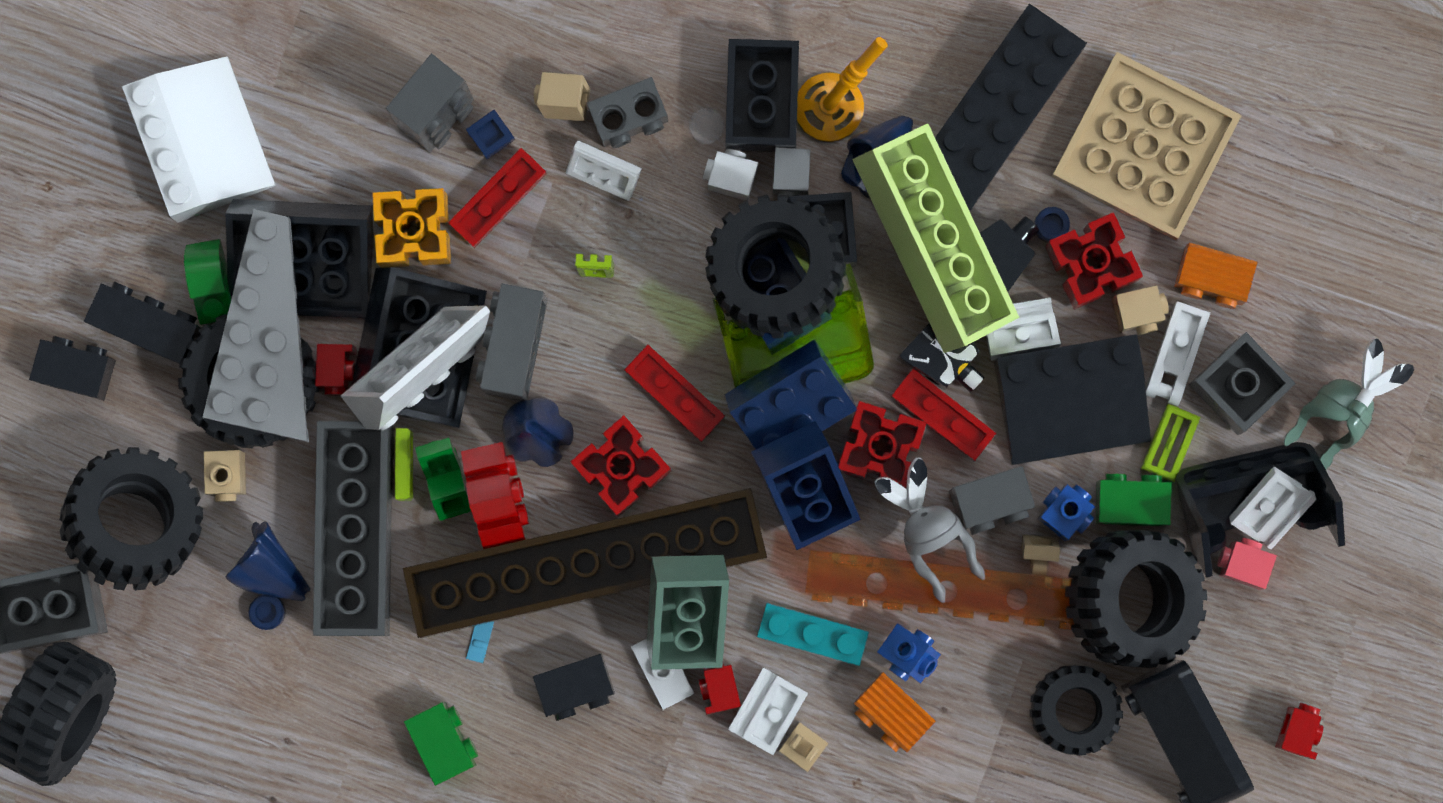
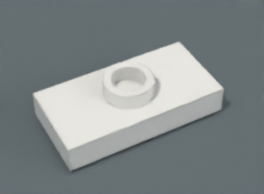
[565,141,642,201]
[631,639,695,710]

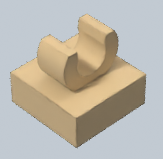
[1021,535,1060,576]
[779,722,828,772]

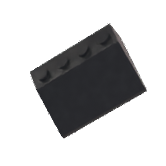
[225,199,373,318]
[351,267,487,428]
[994,334,1151,465]

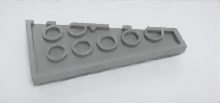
[203,209,309,442]

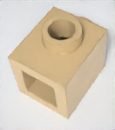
[534,72,590,121]
[1112,286,1169,335]
[204,450,246,502]

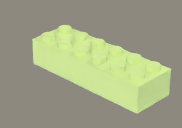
[852,123,1020,353]

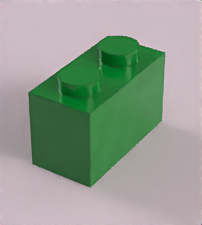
[1095,474,1172,527]
[404,702,478,786]

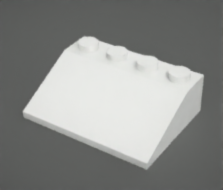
[122,56,276,223]
[341,306,490,430]

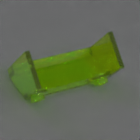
[712,263,874,388]

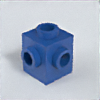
[1037,484,1095,541]
[877,623,941,684]

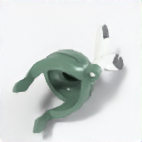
[1284,339,1414,469]

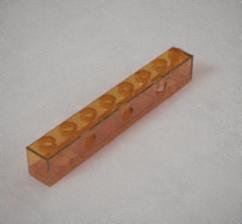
[805,550,1074,630]

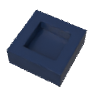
[466,109,515,159]

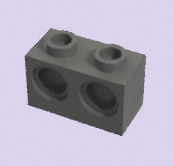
[587,77,668,149]

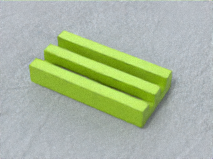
[575,254,615,278]
[1140,404,1201,483]
[395,428,414,501]

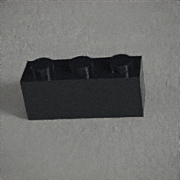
[83,282,201,364]

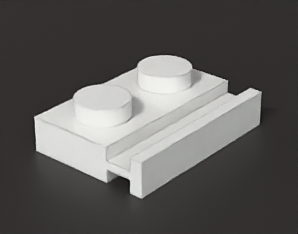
[986,298,1061,361]
[1229,467,1316,549]
[728,668,808,755]

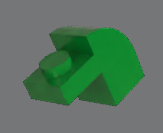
[184,239,232,325]
[415,437,471,521]

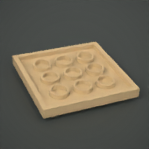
[1052,52,1242,241]

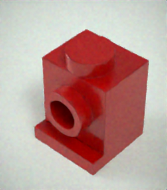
[315,344,357,396]
[698,663,741,715]
[1275,703,1324,760]

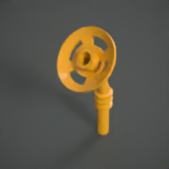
[797,37,888,142]

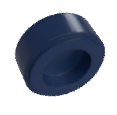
[1034,207,1070,243]
[248,595,286,630]

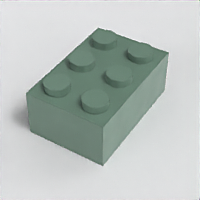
[646,555,729,670]

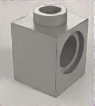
[773,147,811,196]

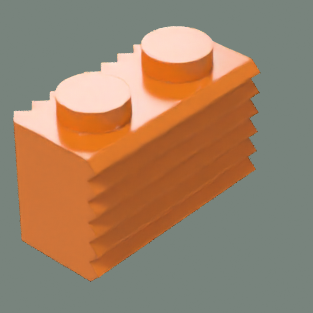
[1174,243,1257,309]
[853,672,936,752]

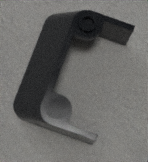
[1176,442,1345,578]
[1121,660,1254,803]

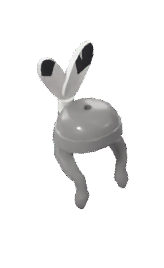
[874,457,985,603]

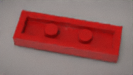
[448,148,547,248]
[624,345,725,442]
[891,369,997,462]

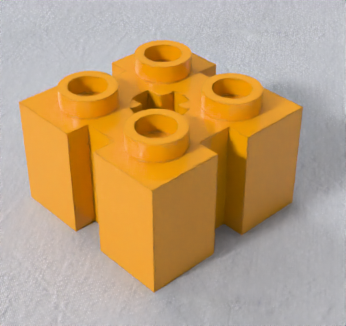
[373,188,451,267]

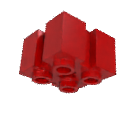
[1045,212,1143,310]
[838,401,927,488]
[570,415,671,517]
[461,442,529,549]

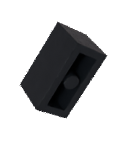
[29,336,116,401]
[533,653,615,721]

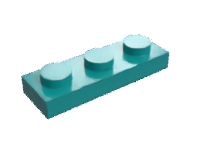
[757,603,869,666]

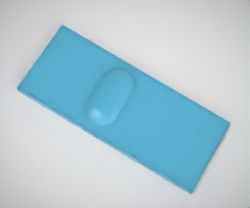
[466,622,494,663]

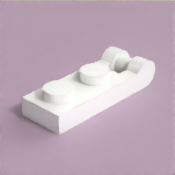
[1146,301,1210,406]

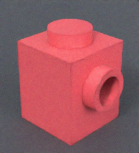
[1217,538,1277,590]

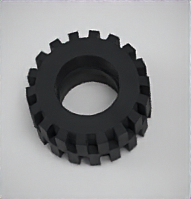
[1029,665,1123,756]

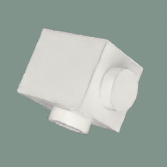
[703,149,758,201]

